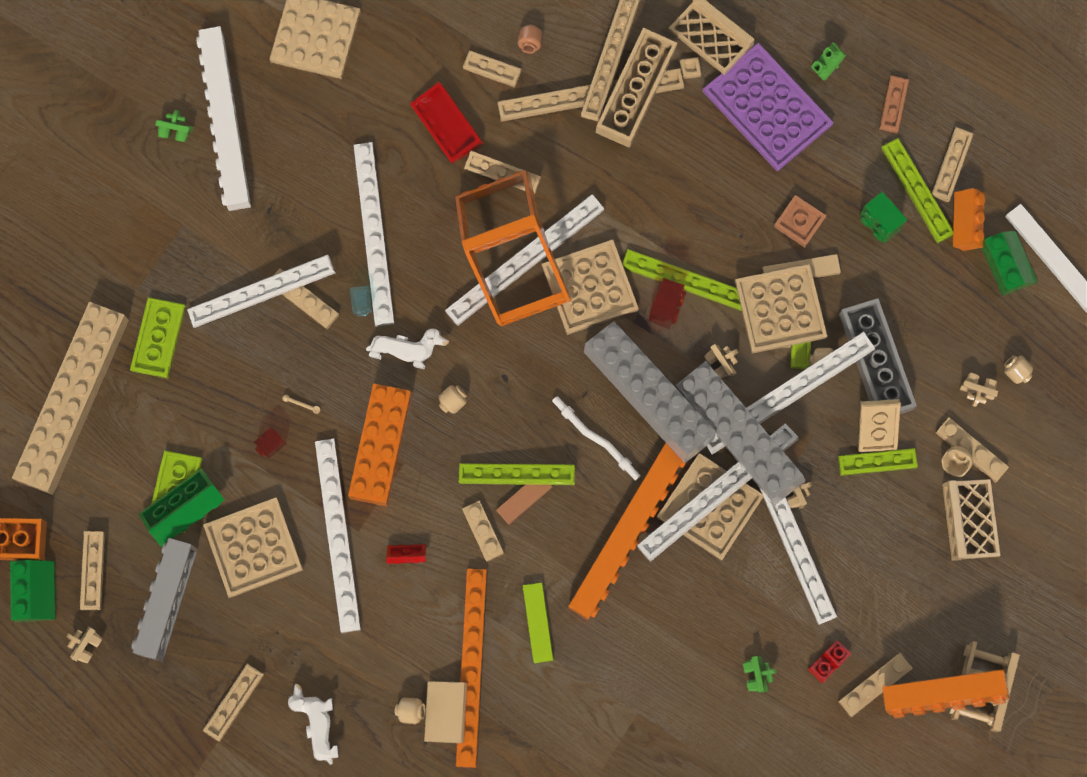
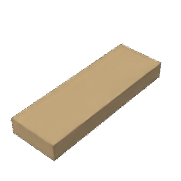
[463,50,521,87]

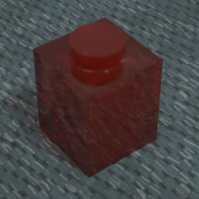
[254,427,286,459]

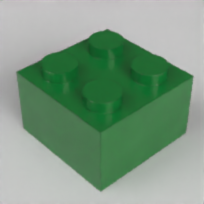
[860,192,907,244]

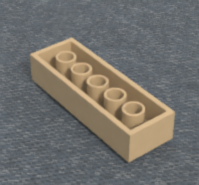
[596,28,677,148]

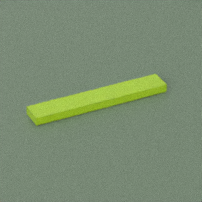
[881,138,953,243]
[459,463,575,485]

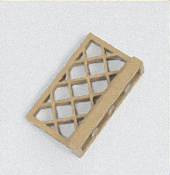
[669,0,754,75]
[942,479,1001,561]

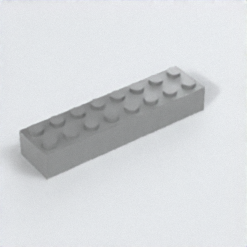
[584,322,716,463]
[676,361,805,505]

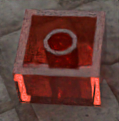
[648,278,687,329]

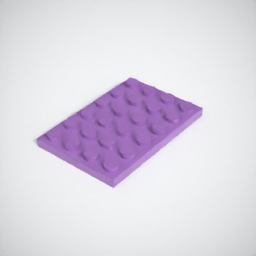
[703,43,833,172]

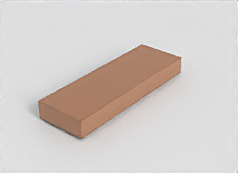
[879,76,909,133]
[496,485,552,525]

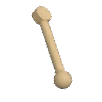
[282,395,320,414]

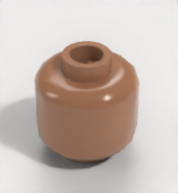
[517,25,543,53]

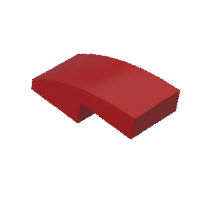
[808,640,851,683]

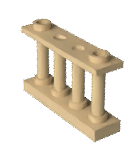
[949,641,1020,732]

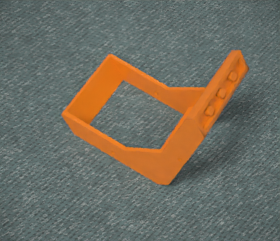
[455,170,572,327]

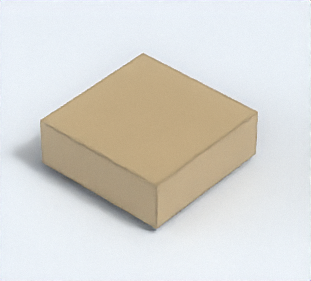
[680,57,701,79]

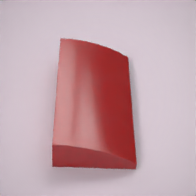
[410,82,484,163]

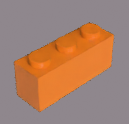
[953,188,985,251]

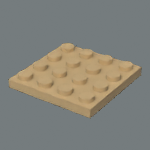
[269,0,361,79]
[542,240,639,335]
[735,264,827,354]
[657,453,763,561]
[203,497,303,598]

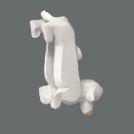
[366,329,450,369]
[288,684,338,765]

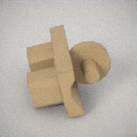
[704,344,739,379]
[960,373,998,407]
[786,482,812,509]
[66,626,102,663]

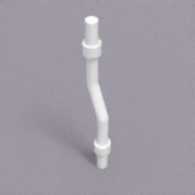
[552,396,641,481]

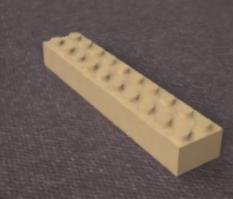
[12,302,129,495]

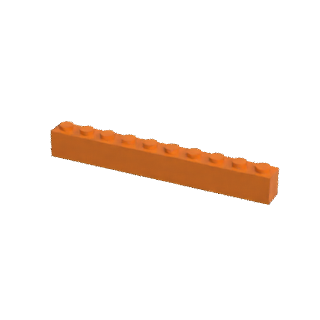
[568,443,686,620]

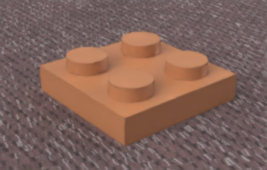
[774,195,826,247]

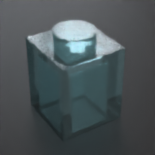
[350,286,373,316]

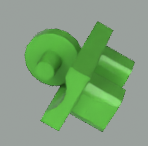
[811,42,846,80]
[155,110,194,142]
[743,656,777,693]

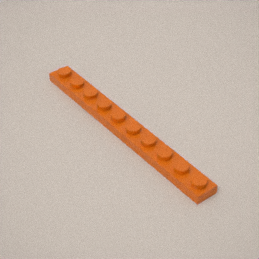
[456,569,487,768]

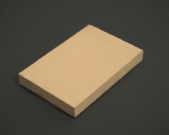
[858,399,901,452]
[424,682,467,743]

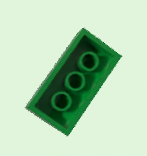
[138,468,225,547]

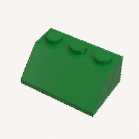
[982,231,1038,296]
[10,560,56,622]

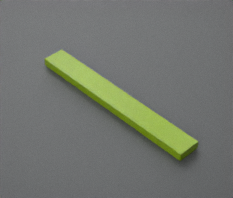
[622,249,742,311]

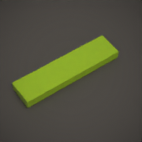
[838,448,918,476]
[523,583,553,664]

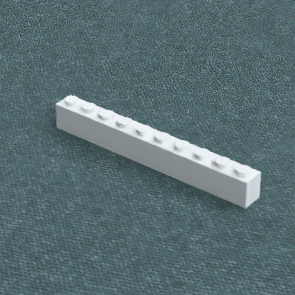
[196,26,251,211]

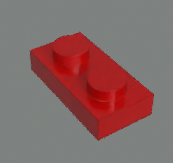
[386,544,426,564]

